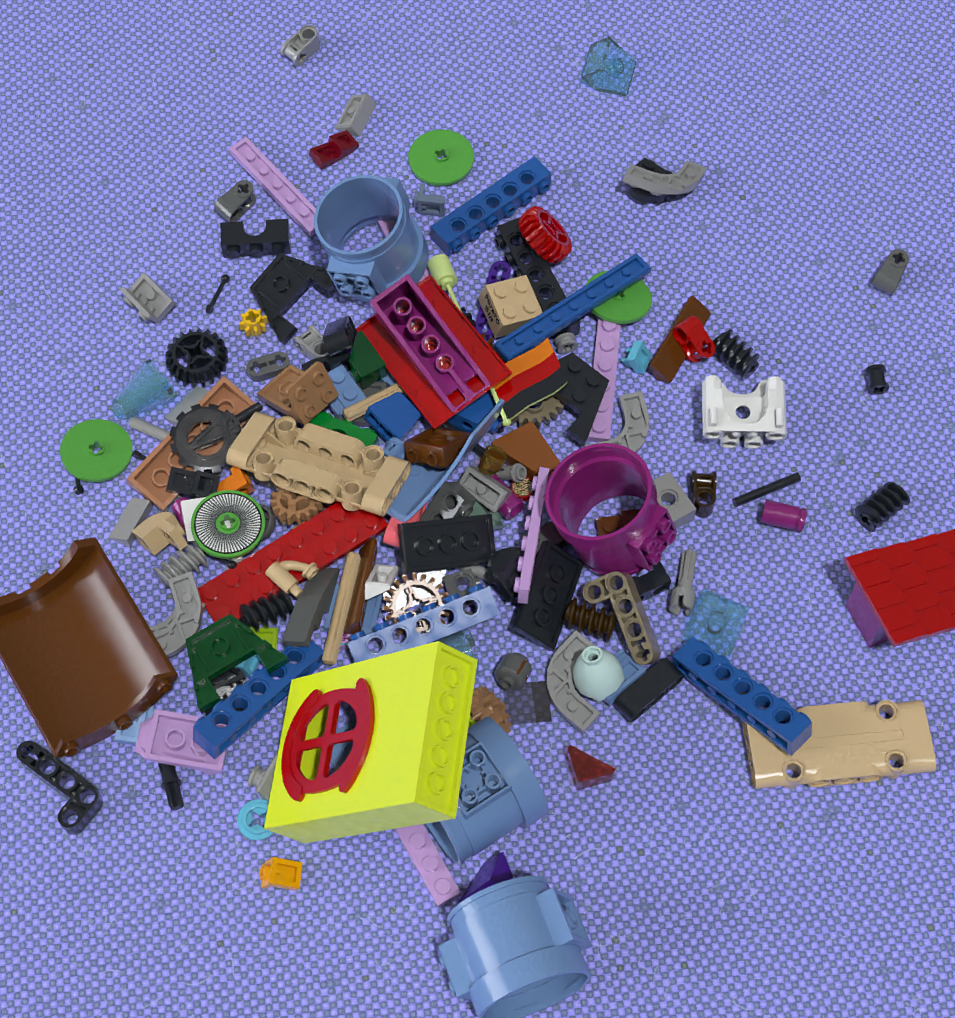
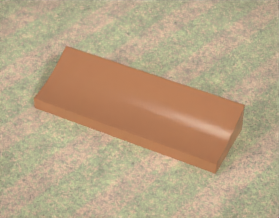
[126,376,255,512]

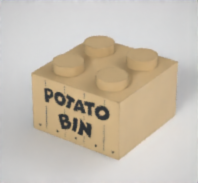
[478,275,543,338]

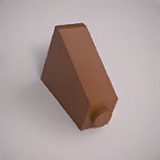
[491,421,560,481]

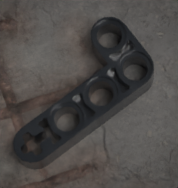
[16,741,103,835]

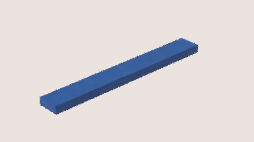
[493,253,651,362]

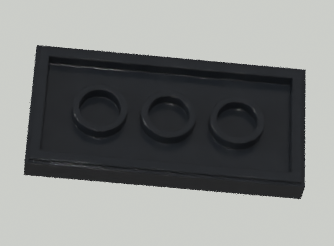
[397,514,496,574]
[512,540,584,651]

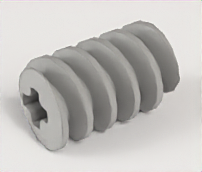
[152,541,208,588]

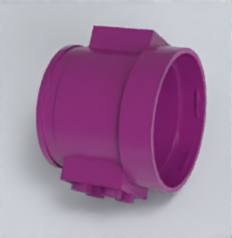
[543,443,677,577]

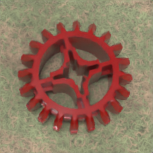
[518,206,572,264]

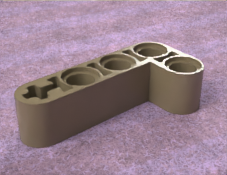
[583,571,661,665]

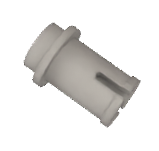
[495,463,527,483]

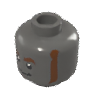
[495,653,532,690]

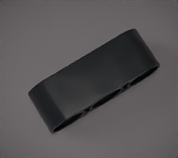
[323,315,357,356]
[613,657,684,723]

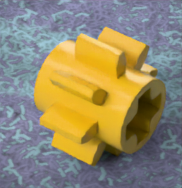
[239,308,268,338]

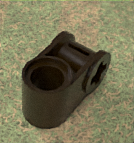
[690,471,717,518]

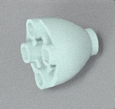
[573,646,625,701]

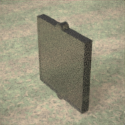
[503,681,552,725]

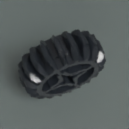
[165,327,229,388]

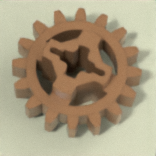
[270,486,324,525]
[471,686,512,734]

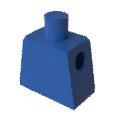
[363,392,421,446]
[447,393,502,433]

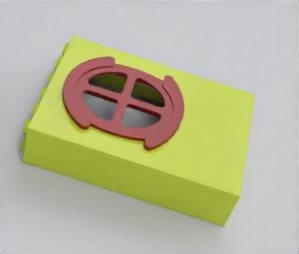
[264,641,478,844]

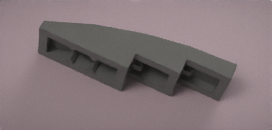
[283,568,340,647]

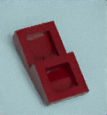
[309,130,359,169]

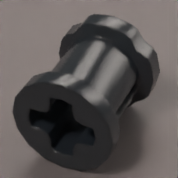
[865,364,889,395]

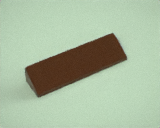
[649,296,711,383]
[343,538,378,634]

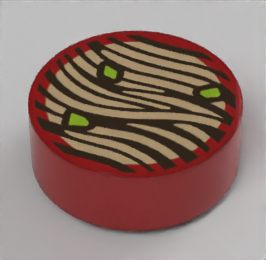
[511,476,534,501]

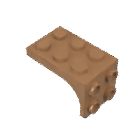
[256,361,339,425]

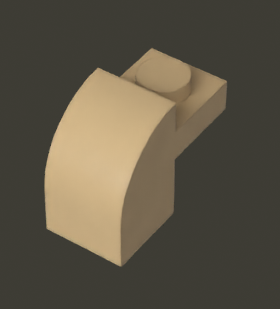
[132,512,188,556]

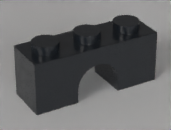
[220,219,291,259]

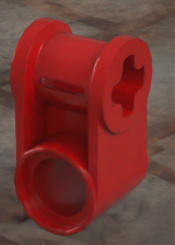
[672,315,715,363]

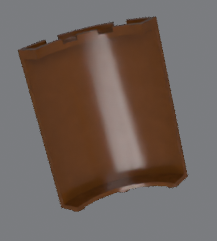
[0,537,178,758]

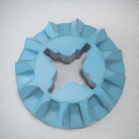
[237,799,274,841]

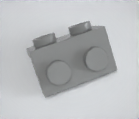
[120,272,176,324]

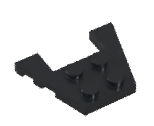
[250,253,335,345]
[554,352,609,446]

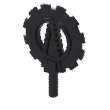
[170,401,263,474]

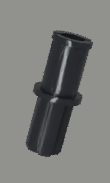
[158,763,184,811]

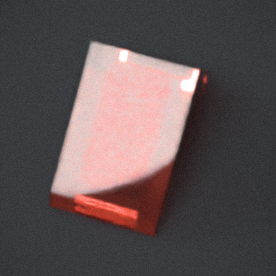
[566,745,616,790]

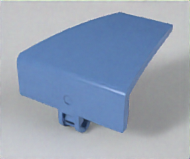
[383,399,505,522]

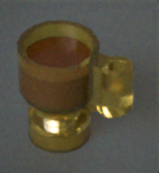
[478,445,508,476]

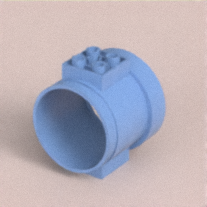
[314,174,429,303]
[426,716,549,865]
[438,876,592,1018]

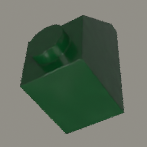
[349,330,387,389]

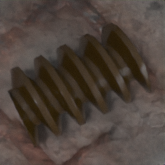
[562,597,618,642]

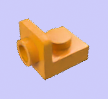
[259,857,303,891]

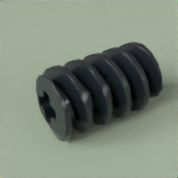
[713,329,760,380]
[855,482,910,532]
[239,589,294,632]

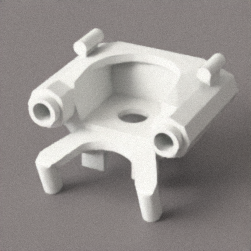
[702,375,787,449]

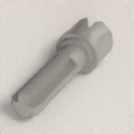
[669,549,697,616]

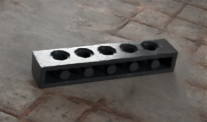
[494,217,580,344]

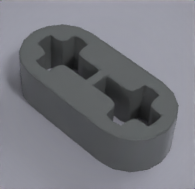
[246,351,290,382]

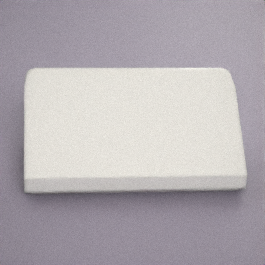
[365,564,399,600]

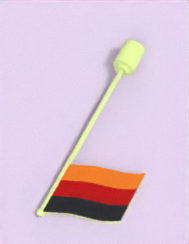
[427,254,567,427]

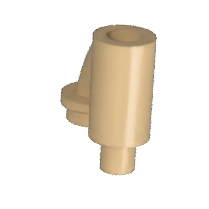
[265,560,319,598]

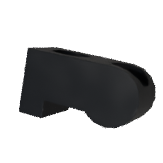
[627,561,672,603]

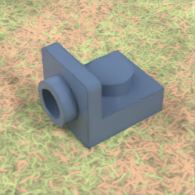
[414,184,446,217]

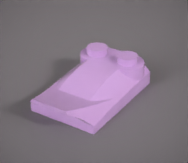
[134,709,228,775]

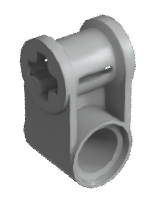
[280,25,320,66]
[292,324,329,360]

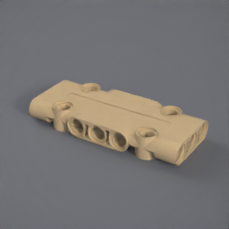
[226,412,411,517]
[743,700,936,789]

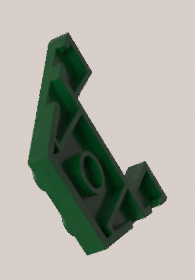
[186,614,289,713]

